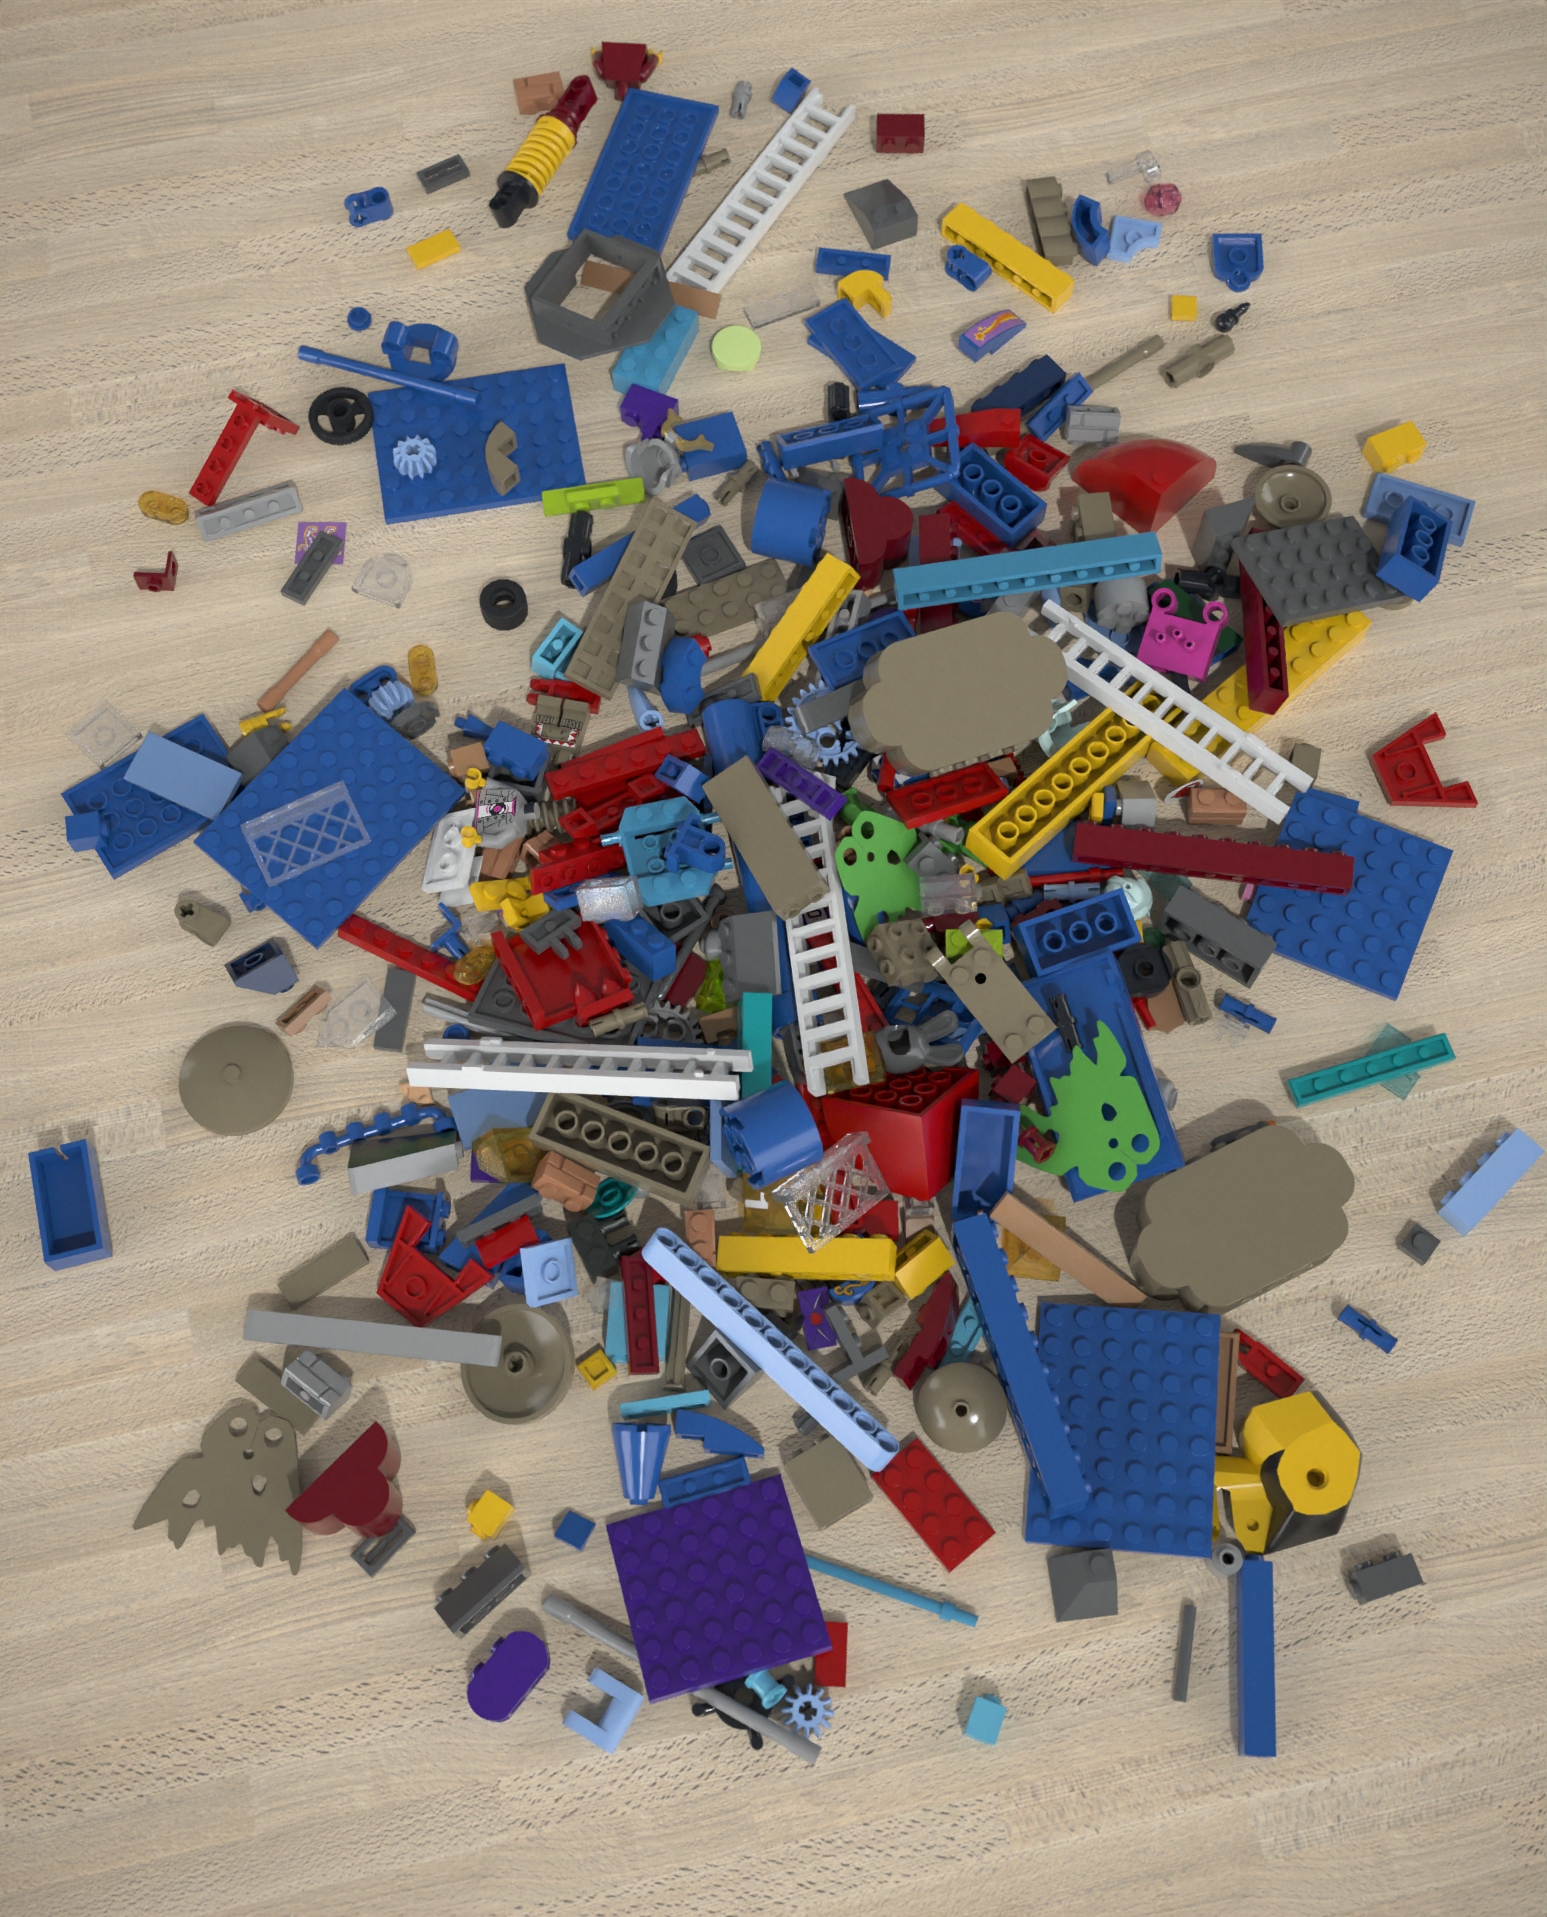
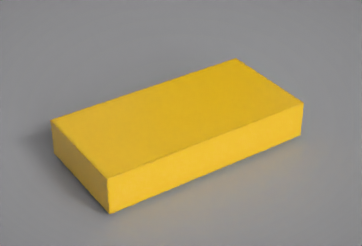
[406,229,461,270]

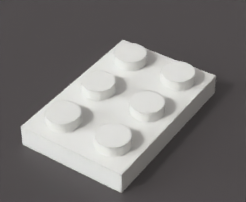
[421,808,476,894]

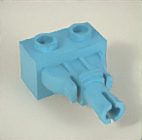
[531,617,584,682]

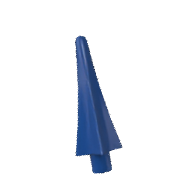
[454,713,494,740]

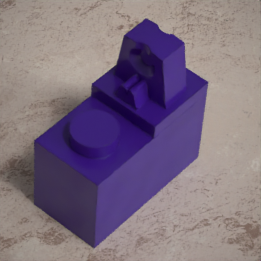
[620,383,679,442]

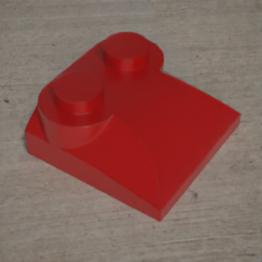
[1003,433,1071,492]

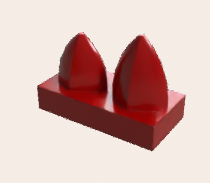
[574,977,634,1027]

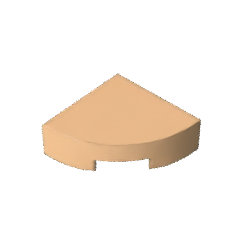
[399,1082,435,1106]

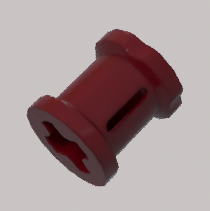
[1017,1125,1056,1164]

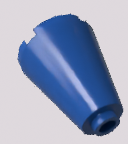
[611,1422,672,1505]

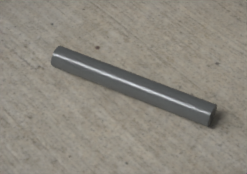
[1174,1605,1197,1703]

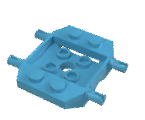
[600,796,734,907]

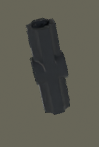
[827,382,851,459]
[561,510,594,589]
[1173,567,1241,602]

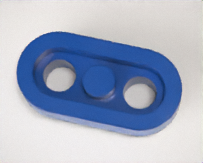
[348,665,398,707]

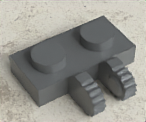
[520,908,583,960]

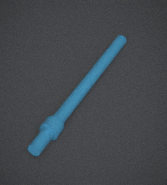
[804,1553,979,1628]

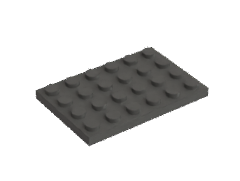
[1230,516,1405,627]
[467,931,664,1046]

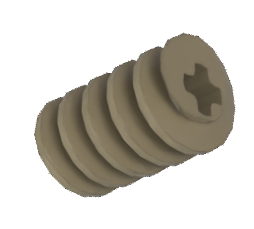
[526,798,576,837]

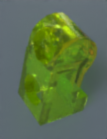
[696,960,727,1014]

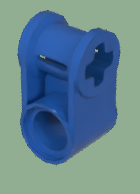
[344,187,394,227]
[945,245,992,292]

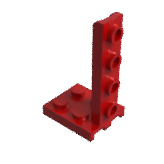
[188,389,300,506]

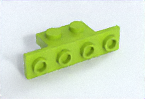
[542,477,646,517]

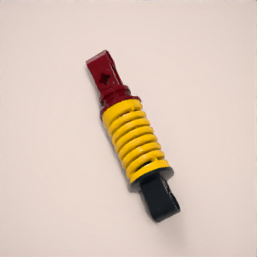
[489,75,598,228]

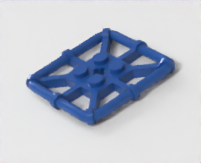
[850,385,961,498]

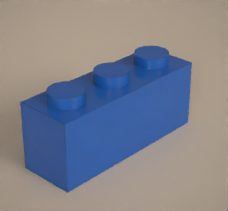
[603,904,676,982]

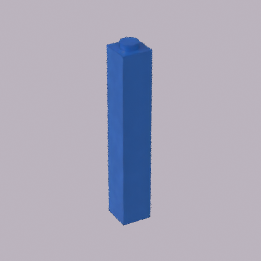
[568,493,712,598]
[1236,1555,1276,1758]

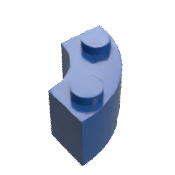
[1072,194,1110,267]
[660,637,707,714]

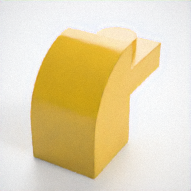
[837,270,892,319]
[500,892,554,934]

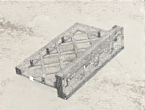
[240,780,371,888]
[771,1131,890,1254]

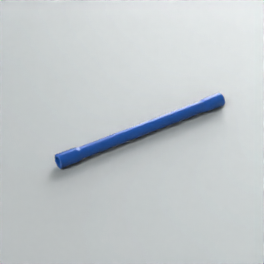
[298,345,482,407]

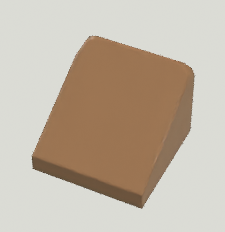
[988,757,1018,786]
[904,1218,935,1245]

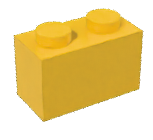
[1362,420,1427,474]
[892,1229,955,1300]

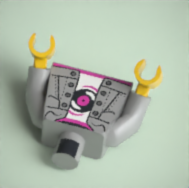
[460,768,540,849]

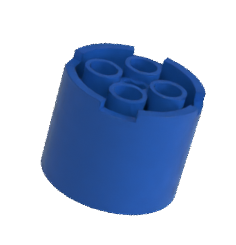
[751,477,832,568]
[719,1079,823,1190]

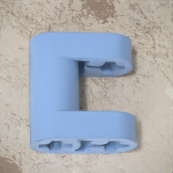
[562,1667,645,1755]

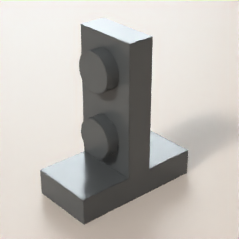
[820,1302,889,1385]

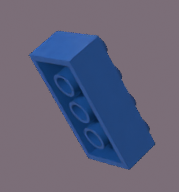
[935,442,1047,548]
[1376,495,1453,602]
[1012,888,1142,979]

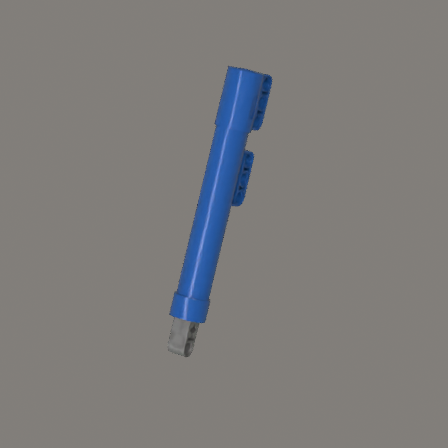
[702,699,824,1085]

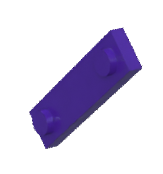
[756,747,847,821]

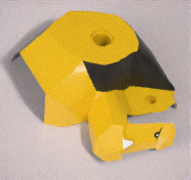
[1212,1391,1363,1556]

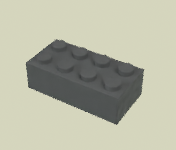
[1155,885,1278,989]

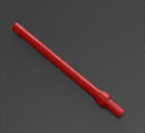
[967,867,1123,888]

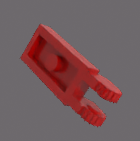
[526,679,602,715]
[1233,1328,1305,1399]

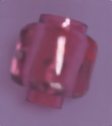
[1144,182,1182,217]

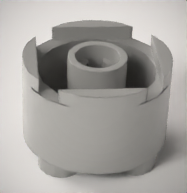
[1094,576,1150,634]

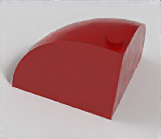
[1071,437,1217,534]
[821,1066,979,1201]

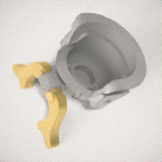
[625,408,714,495]

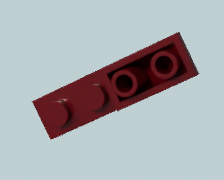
[893,1272,959,1391]

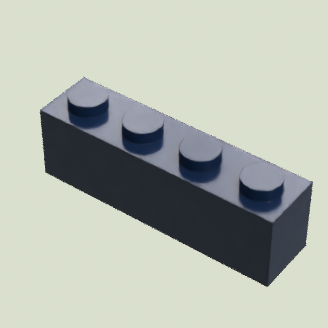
[970,354,1067,418]

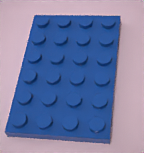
[61,714,244,880]

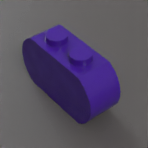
[467,1631,551,1722]

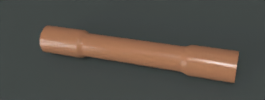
[256,629,339,713]

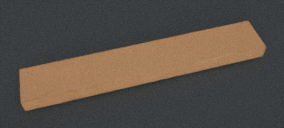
[581,260,721,319]
[989,1191,1147,1309]

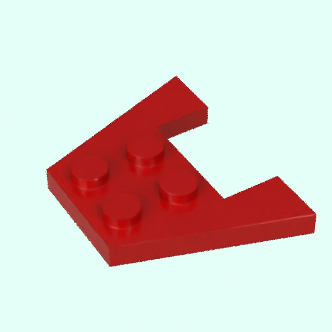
[1370,712,1478,808]
[376,1205,496,1328]

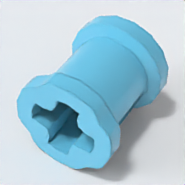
[745,1669,786,1709]

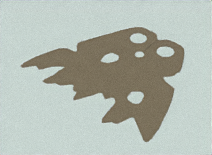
[133,1406,303,1576]

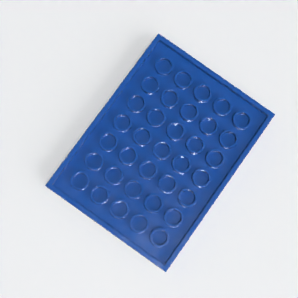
[368,363,586,525]
[193,687,466,951]
[1025,1303,1220,1560]

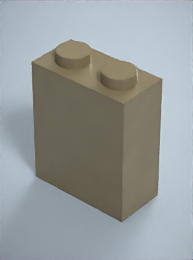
[784,1433,874,1531]

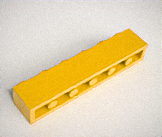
[941,202,1075,314]
[741,553,860,703]
[716,1232,897,1281]

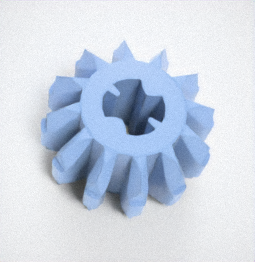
[393,434,437,480]
[368,680,415,724]
[781,1684,835,1740]

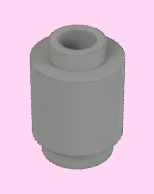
[1206,1543,1243,1578]

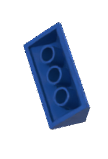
[775,413,884,471]

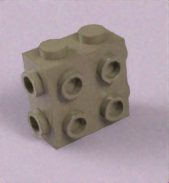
[865,918,938,986]

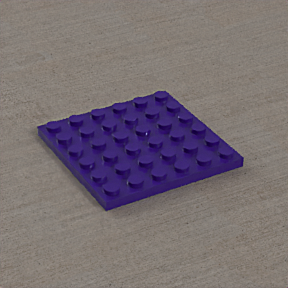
[606,1474,832,1705]

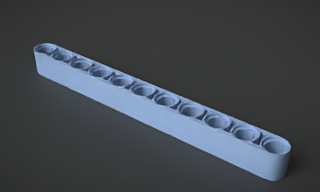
[642,1227,900,1472]

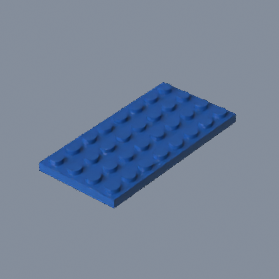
[567,88,719,255]

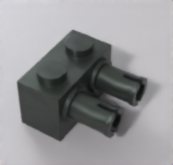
[566,1209,642,1285]

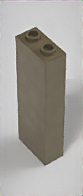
[702,755,831,921]

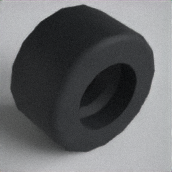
[480,579,528,631]

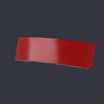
[558,772,665,838]

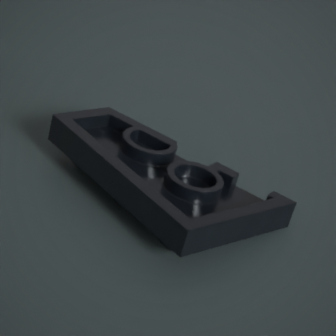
[825,719,875,791]

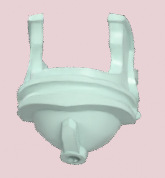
[1033,699,1090,758]
[1099,876,1153,920]

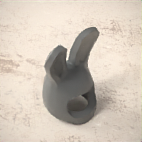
[876,1010,964,1074]

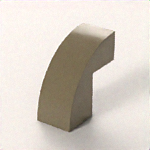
[485,421,521,497]

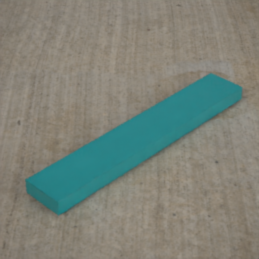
[1286,1032,1456,1109]

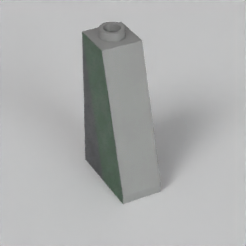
[347,1131,464,1195]

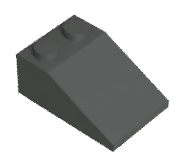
[844,179,918,250]

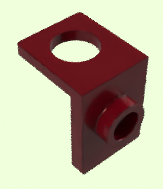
[133,551,178,592]

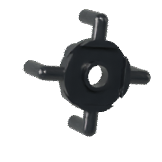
[692,1674,795,1751]

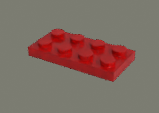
[886,761,1008,830]
[871,1438,996,1573]

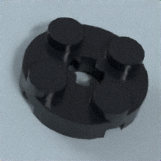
[1117,943,1173,999]

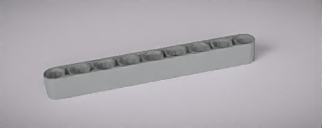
[243,1310,503,1367]

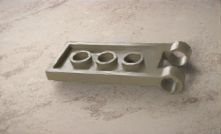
[925,919,1057,1064]

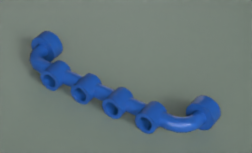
[295,1103,458,1185]

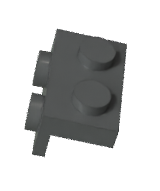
[903,831,960,894]

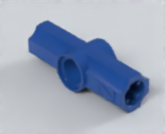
[857,382,934,417]

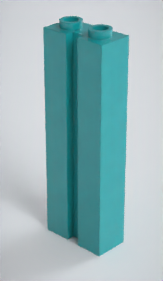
[737,992,772,1177]

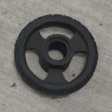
[308,387,374,446]

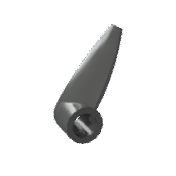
[1234,441,1312,469]

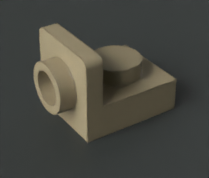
[855,1281,907,1329]

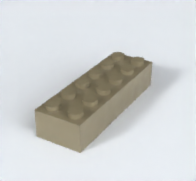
[528,1092,712,1209]

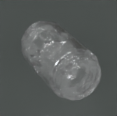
[762,725,822,770]

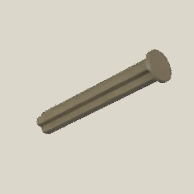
[663,1289,691,1392]

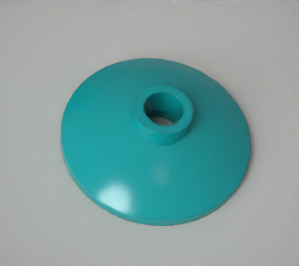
[585,1178,638,1218]

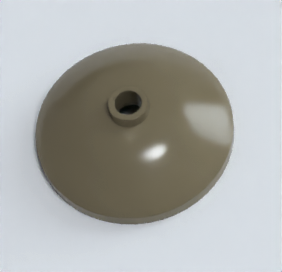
[1254,465,1332,529]
[917,1362,1007,1453]

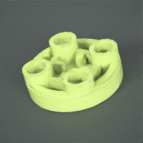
[712,325,761,371]

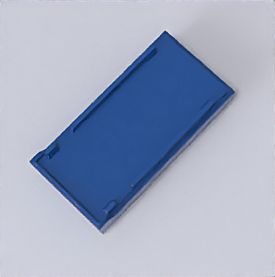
[1021,950,1186,1203]

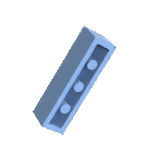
[1437,1128,1545,1237]

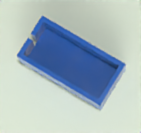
[951,1098,1020,1224]
[28,1139,113,1271]

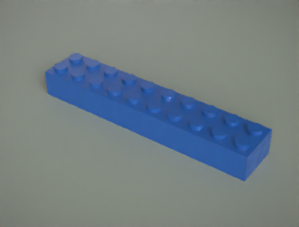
[951,1213,1092,1521]

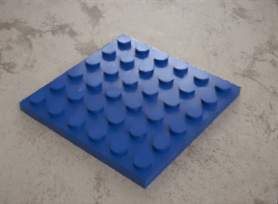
[1245,791,1454,1001]

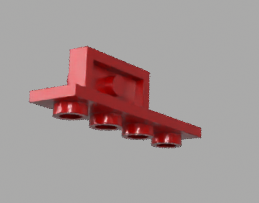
[530,838,626,896]

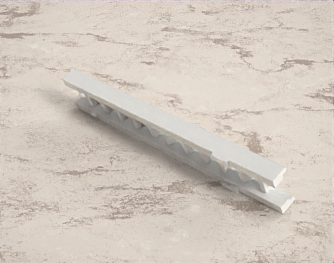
[666,87,855,293]
[1028,599,1314,825]
[770,772,870,1097]
[406,1037,753,1101]

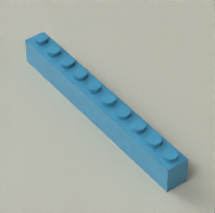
[893,531,1162,611]

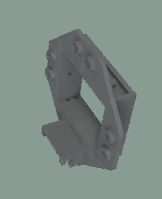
[525,228,675,361]

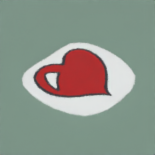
[1164,779,1204,804]

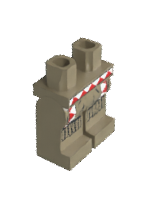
[530,694,590,769]

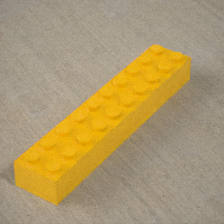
[1146,611,1372,789]
[965,680,1185,881]

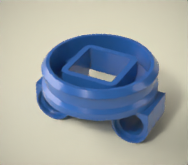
[381,321,459,382]

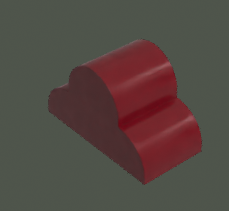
[841,478,914,592]
[285,1421,403,1538]

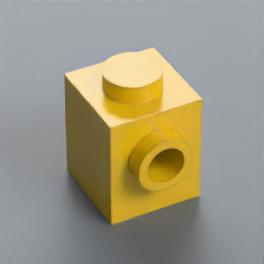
[466,1489,515,1541]

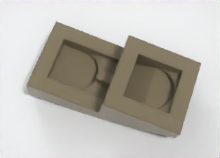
[970,868,1033,907]

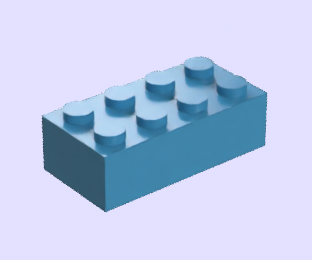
[612,304,699,395]

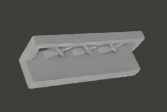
[194,480,303,542]

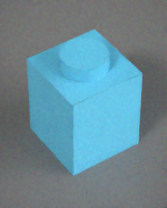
[963,1693,1007,1746]

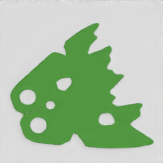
[835,811,959,948]
[1016,1020,1160,1192]

